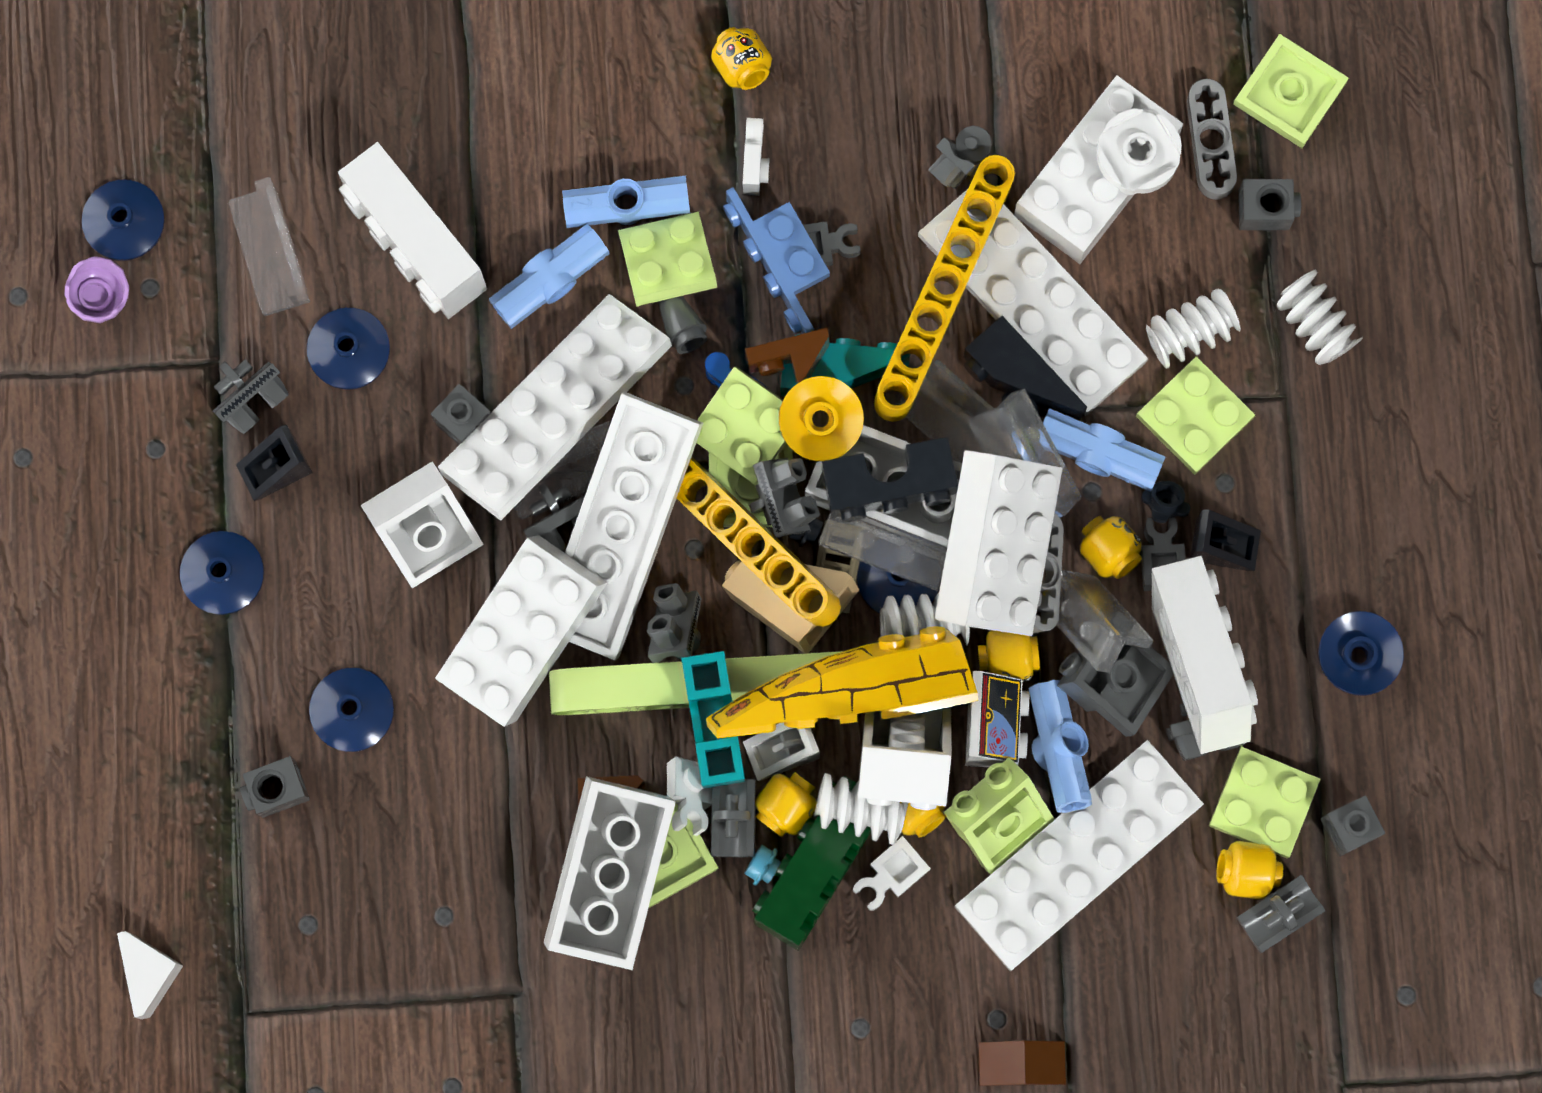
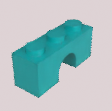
[681,651,745,789]

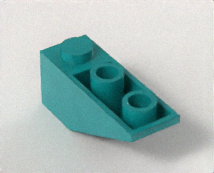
[780,334,910,397]

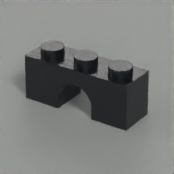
[821,437,958,522]

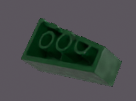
[752,776,871,951]

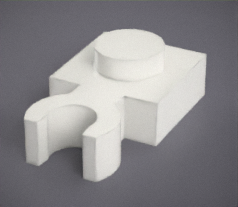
[743,118,770,196]
[667,757,712,836]
[852,836,931,911]

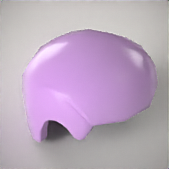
[64,256,129,323]

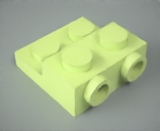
[944,757,1055,875]

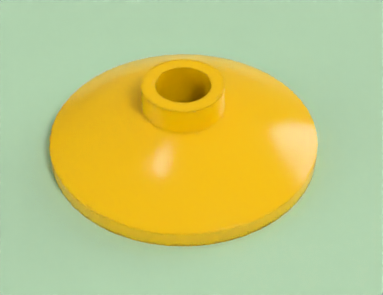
[779,376,864,461]

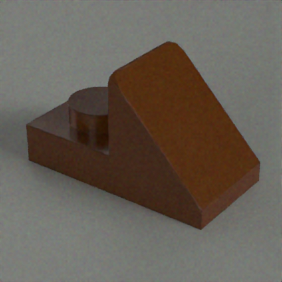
[745,328,829,384]

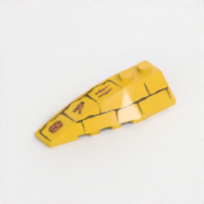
[706,626,979,739]

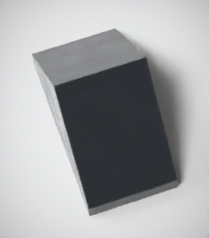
[236,425,313,501]
[1190,510,1261,571]

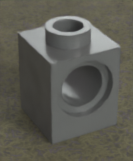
[1238,179,1301,230]
[431,384,491,445]
[240,756,310,818]
[1321,795,1386,857]

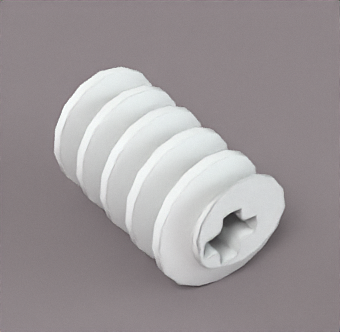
[1276,269,1363,365]
[1146,289,1241,369]
[880,593,970,646]
[815,773,908,845]

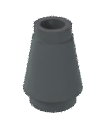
[657,296,707,354]

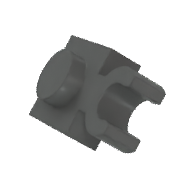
[803,222,861,266]
[1141,517,1185,591]

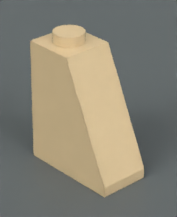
[722,554,859,654]

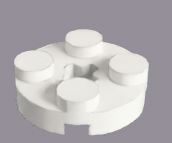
[1097,108,1182,195]

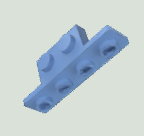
[723,187,830,334]

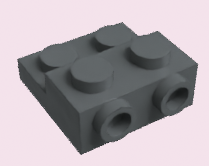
[1057,616,1174,737]

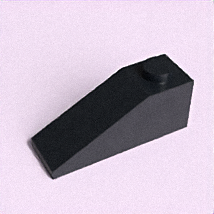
[963,315,1087,421]

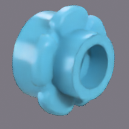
[744,845,781,886]

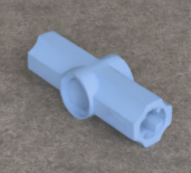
[562,176,690,228]
[489,224,610,329]
[1035,408,1165,492]
[1028,680,1092,813]

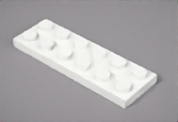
[918,189,1148,416]
[438,294,672,521]
[565,392,703,660]
[954,740,1204,972]

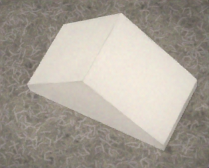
[743,722,820,781]
[117,931,183,1019]

